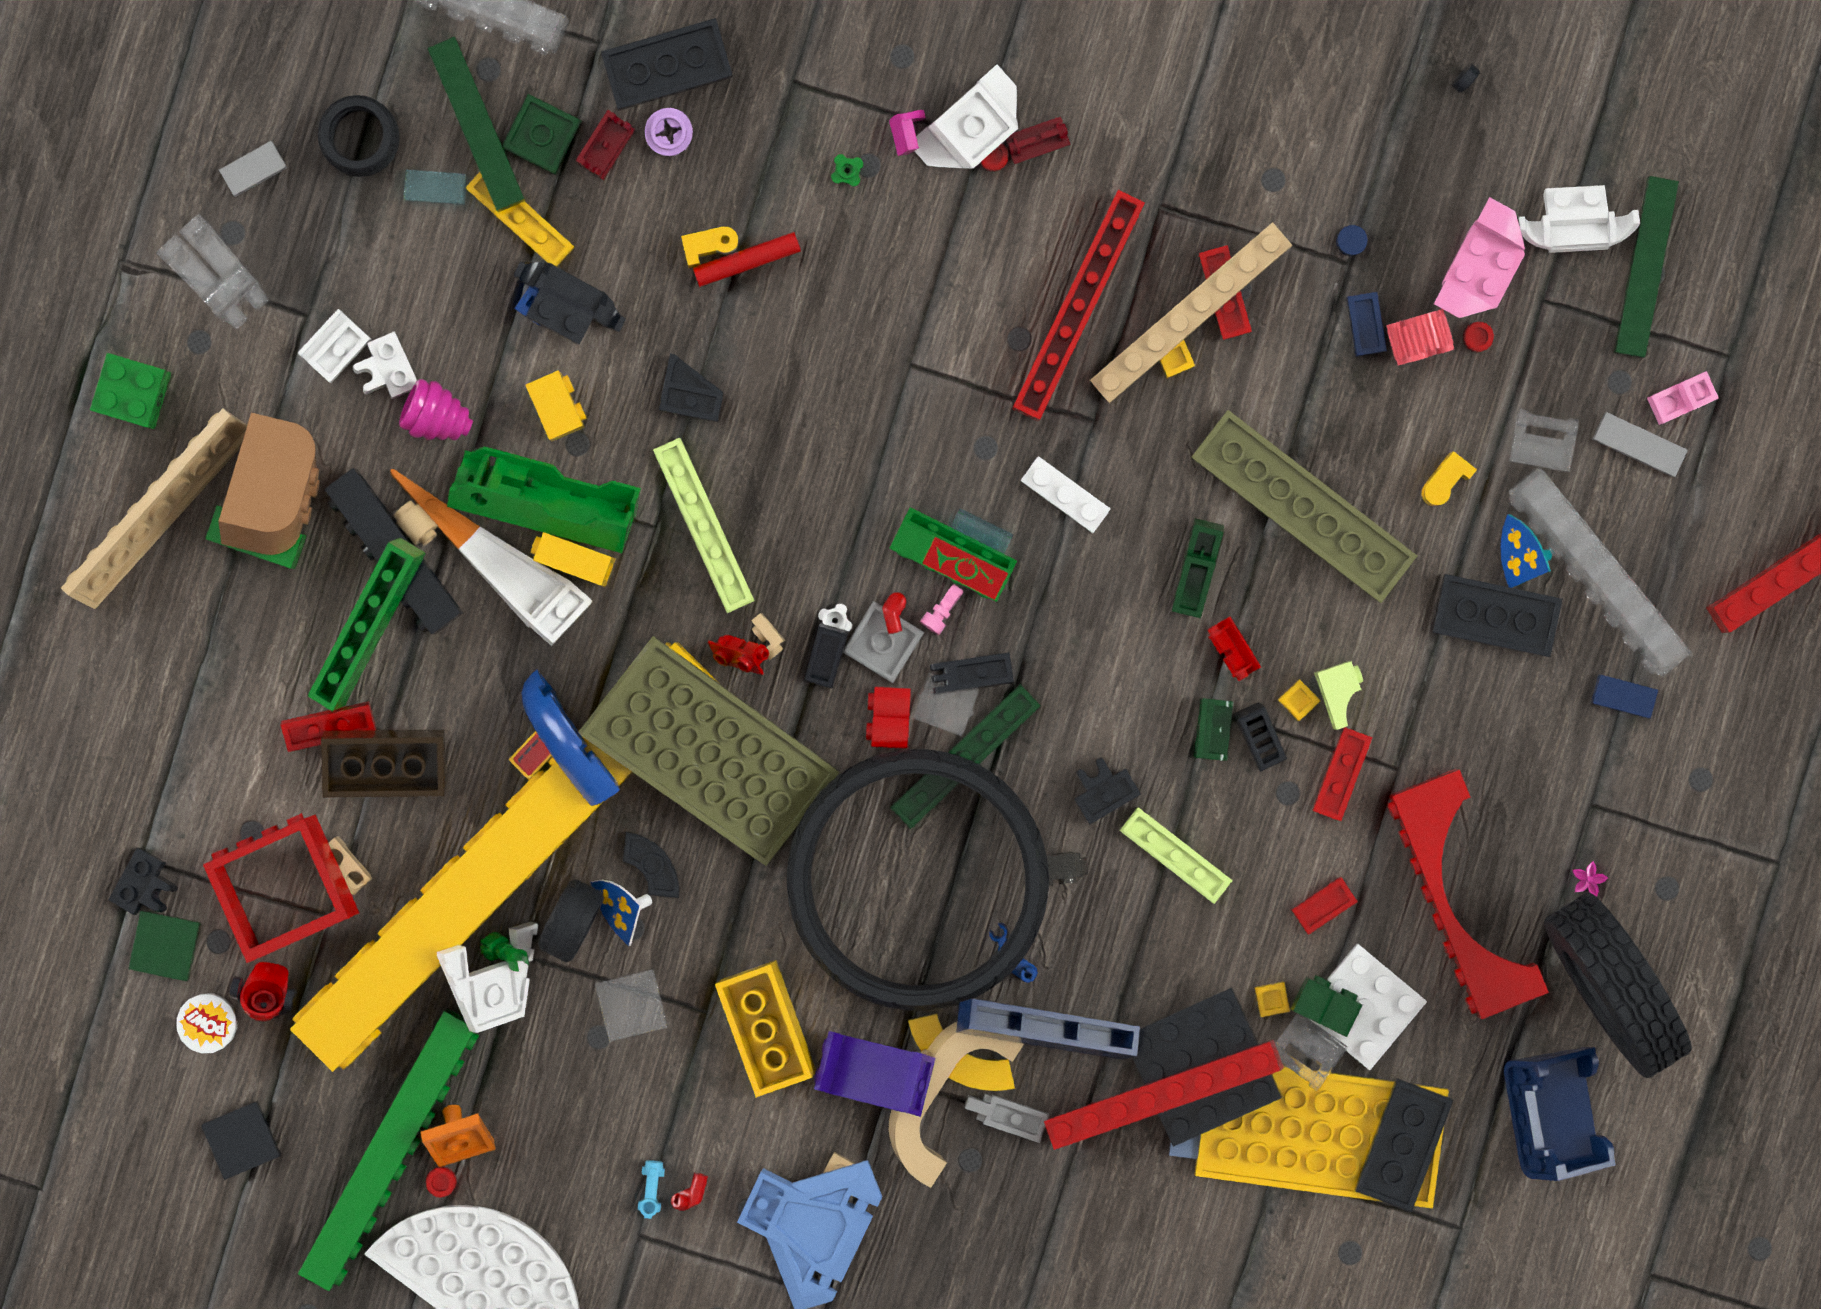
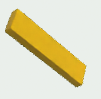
[465,172,575,267]

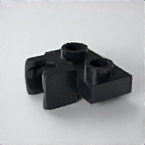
[1074,757,1141,825]
[108,848,178,915]

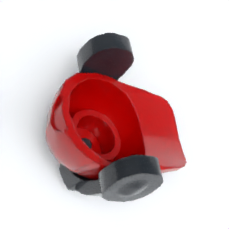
[230,962,297,1022]

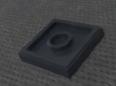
[201,1101,281,1180]

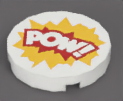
[177,993,237,1053]

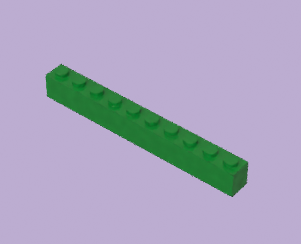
[298,1008,480,1291]

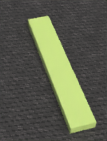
[653,438,755,613]

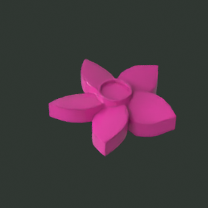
[1572,861,1608,897]

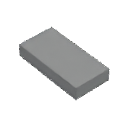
[219,141,287,197]

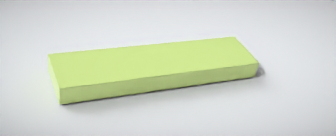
[1119,807,1233,904]

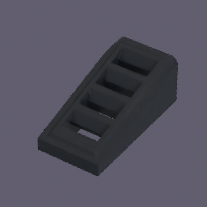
[1233,702,1287,772]

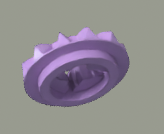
[645,108,693,156]

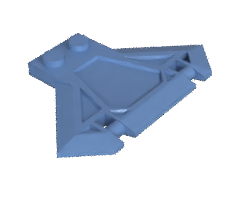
[737,1160,882,1309]

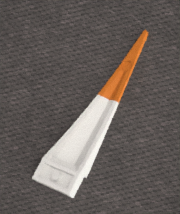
[390,469,592,646]

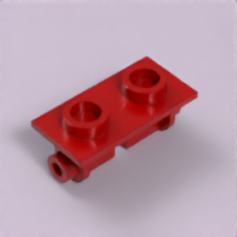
[1207,616,1261,681]
[707,635,769,675]

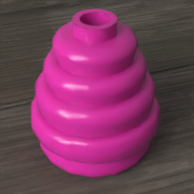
[399,379,473,441]

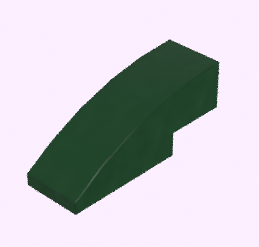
[1172,518,1224,619]

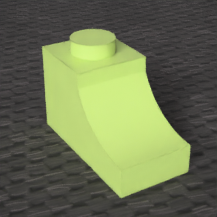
[1314,661,1363,730]

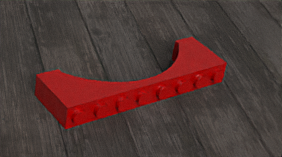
[1387,769,1549,1019]

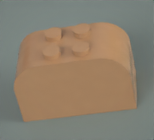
[219,413,320,555]

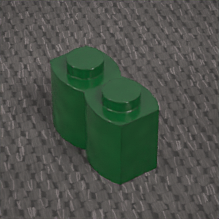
[1290,975,1363,1037]

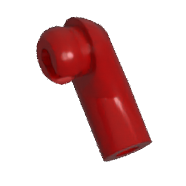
[671,1172,708,1211]

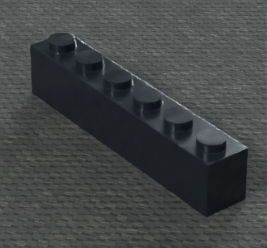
[324,468,464,635]

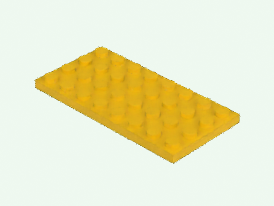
[1195,1066,1449,1209]

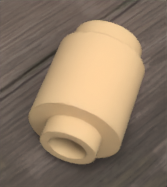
[394,501,438,546]

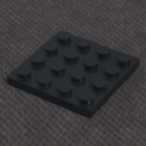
[1132,987,1283,1147]

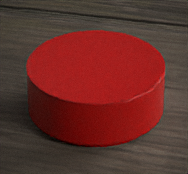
[980,143,1009,172]
[1463,322,1494,352]
[426,1166,457,1197]

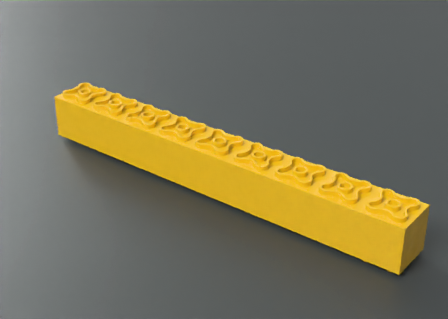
[290,642,720,1072]

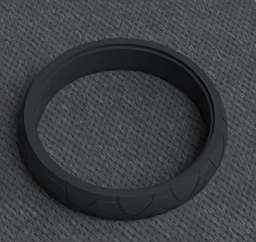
[787,749,1049,1011]

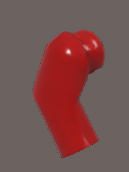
[882,592,907,635]

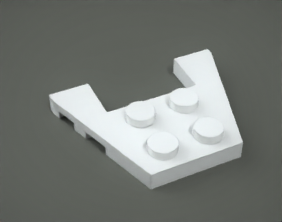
[437,922,538,1033]

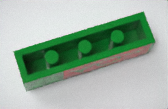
[889,507,1017,602]

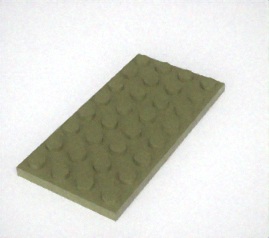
[579,636,839,866]

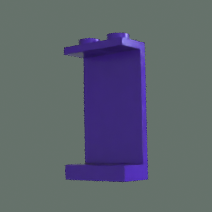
[814,1031,936,1117]

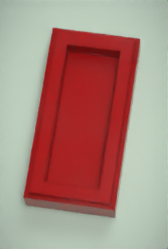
[1291,877,1358,935]

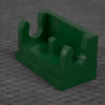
[1194,698,1234,761]

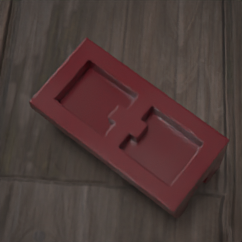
[576,110,635,180]

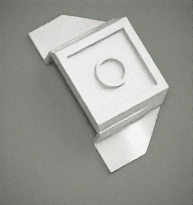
[914,65,1018,169]

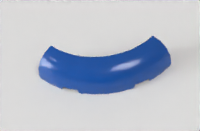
[521,670,620,806]

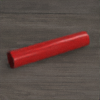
[693,232,801,287]

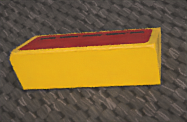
[509,731,552,780]

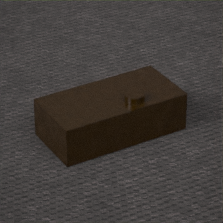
[321,729,446,798]

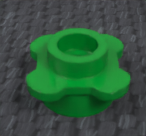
[831,154,863,187]

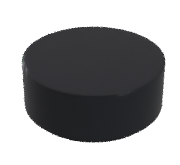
[1451,63,1480,93]

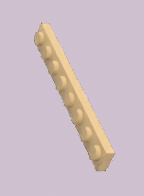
[1090,222,1292,403]

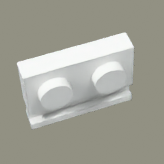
[298,309,372,383]

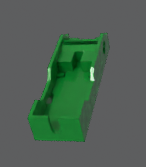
[447,446,641,553]

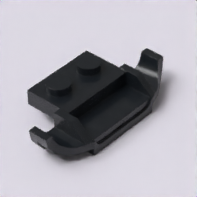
[514,262,626,345]

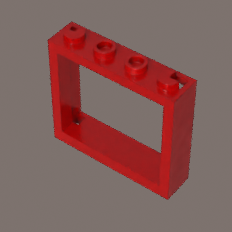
[203,813,360,963]

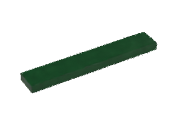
[427,36,526,213]
[1614,176,1679,358]
[890,684,1041,829]

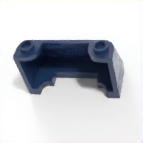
[1504,1047,1616,1181]

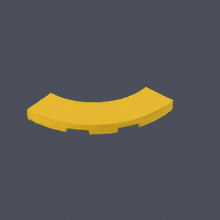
[908,1013,1015,1091]

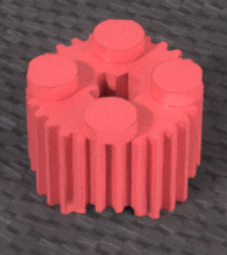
[1386,309,1454,365]

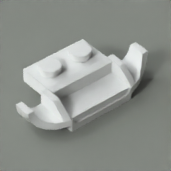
[1519,185,1640,253]

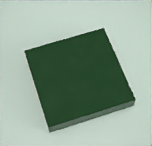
[502,94,582,175]
[128,910,201,981]

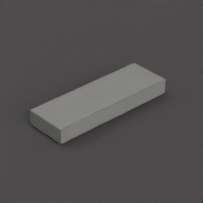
[1592,412,1688,477]

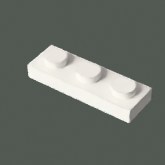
[1021,456,1110,533]

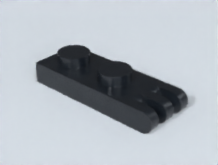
[930,652,1014,695]

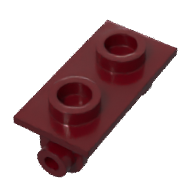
[1006,116,1071,165]

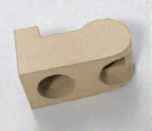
[329,836,372,895]

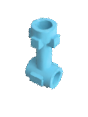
[638,1160,665,1219]

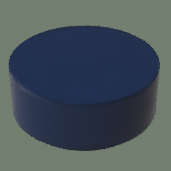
[1336,225,1368,256]

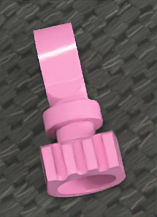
[920,584,963,636]

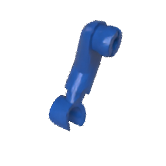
[989,923,1037,983]

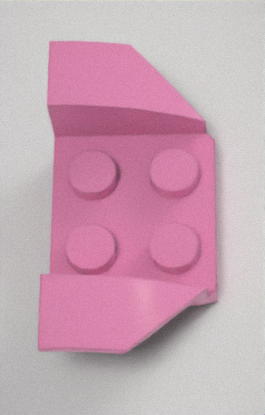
[1434,197,1525,318]

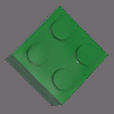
[90,353,172,430]

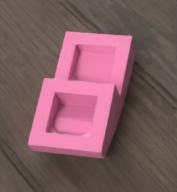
[1647,371,1719,425]

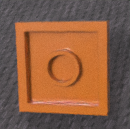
[420,1105,496,1167]

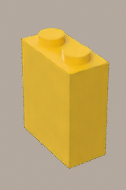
[531,532,616,587]

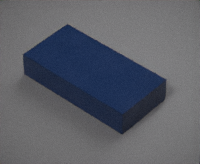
[1346,292,1387,356]
[1591,674,1658,719]

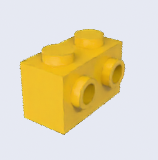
[526,370,587,441]

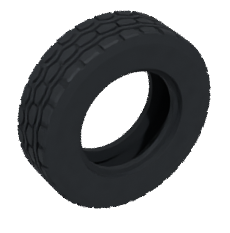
[1544,893,1692,1078]

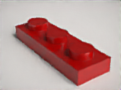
[1199,245,1252,340]
[280,701,377,752]
[1312,727,1373,821]

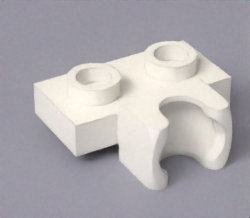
[352,331,417,399]

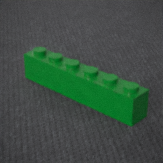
[307,538,426,712]

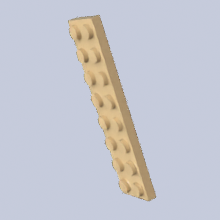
[61,408,247,609]

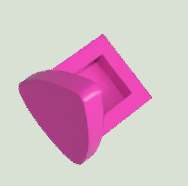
[889,110,926,156]

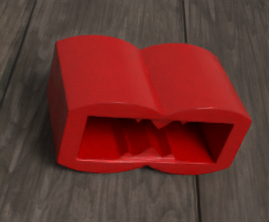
[866,687,911,749]

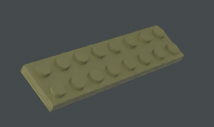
[1191,410,1417,603]

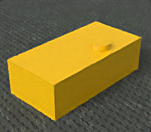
[715,960,816,1097]

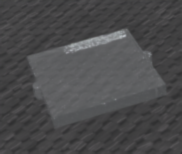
[913,673,979,736]

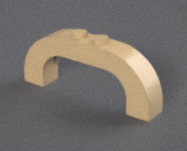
[889,1022,1024,1188]

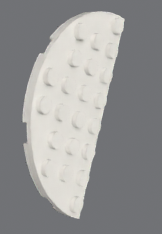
[365,1205,580,1309]

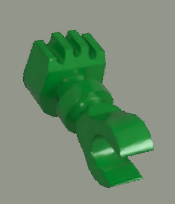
[480,932,529,972]

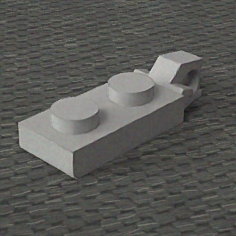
[964,1094,1049,1143]

